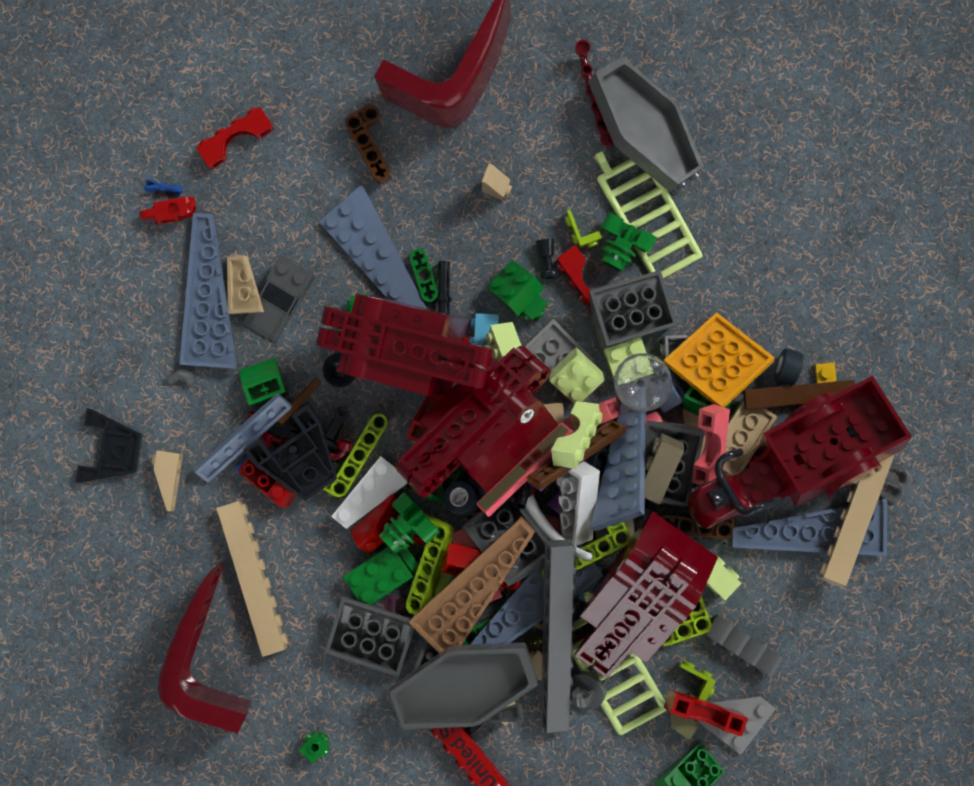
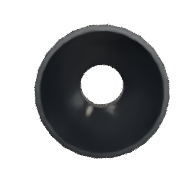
[322,352,356,388]

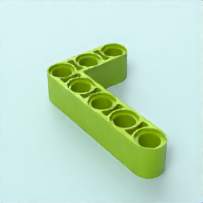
[323,413,389,497]
[542,495,631,578]
[398,513,455,614]
[662,595,711,646]

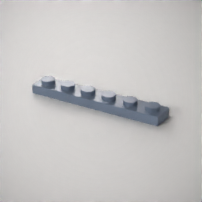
[194,393,292,483]

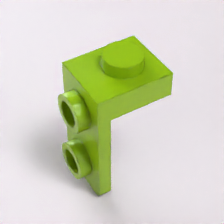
[564,210,602,249]
[677,660,716,701]

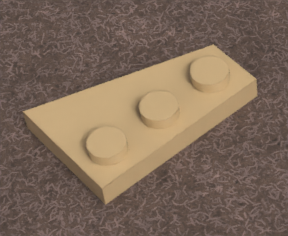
[227,255,264,315]

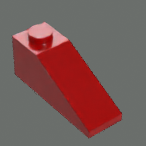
[350,494,399,554]

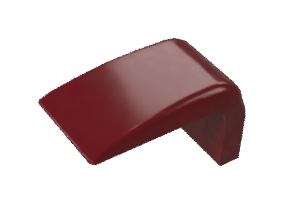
[374,0,511,128]
[157,562,251,734]

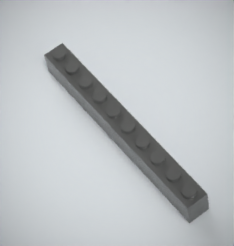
[541,539,576,733]

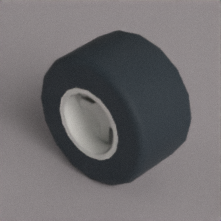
[774,348,804,386]
[443,480,481,517]

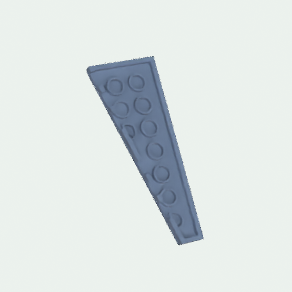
[319,185,426,308]
[179,213,237,369]
[591,380,646,531]
[731,499,887,556]
[471,544,603,644]

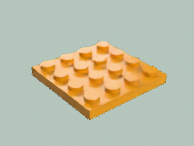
[664,312,775,407]

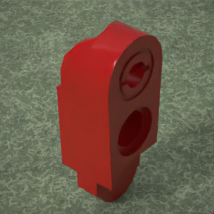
[139,197,197,225]

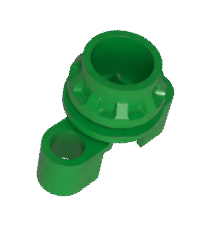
[600,212,657,272]
[379,492,440,554]

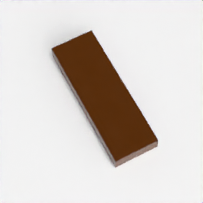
[278,377,322,425]

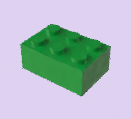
[343,547,414,605]

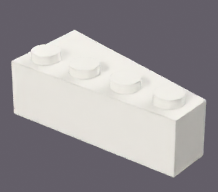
[331,456,408,529]
[557,461,600,546]

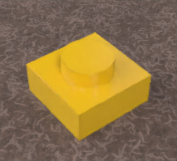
[814,362,837,383]

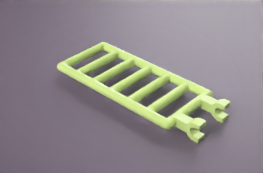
[594,152,702,279]
[571,590,667,735]

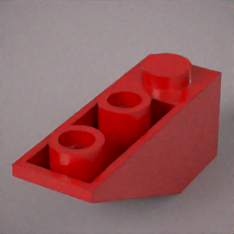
[237,457,297,509]

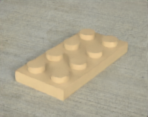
[723,397,777,476]

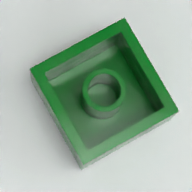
[486,260,544,316]

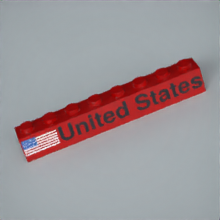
[430,727,511,786]

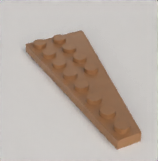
[409,517,535,653]

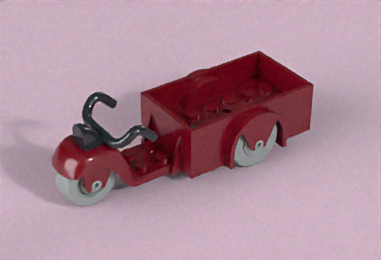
[688,375,912,529]

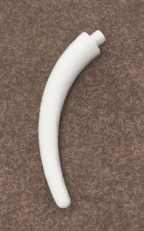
[523,489,592,560]

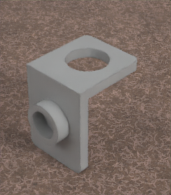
[660,335,687,359]

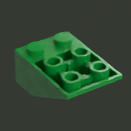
[653,742,725,786]

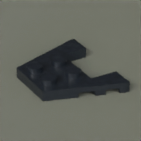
[76,408,143,483]

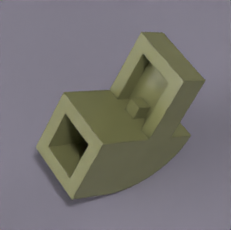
[669,692,700,740]

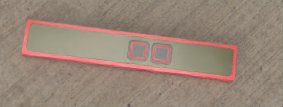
[476,422,574,517]

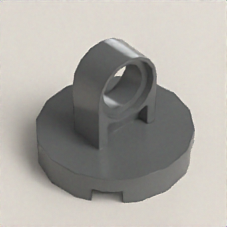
[570,671,607,709]

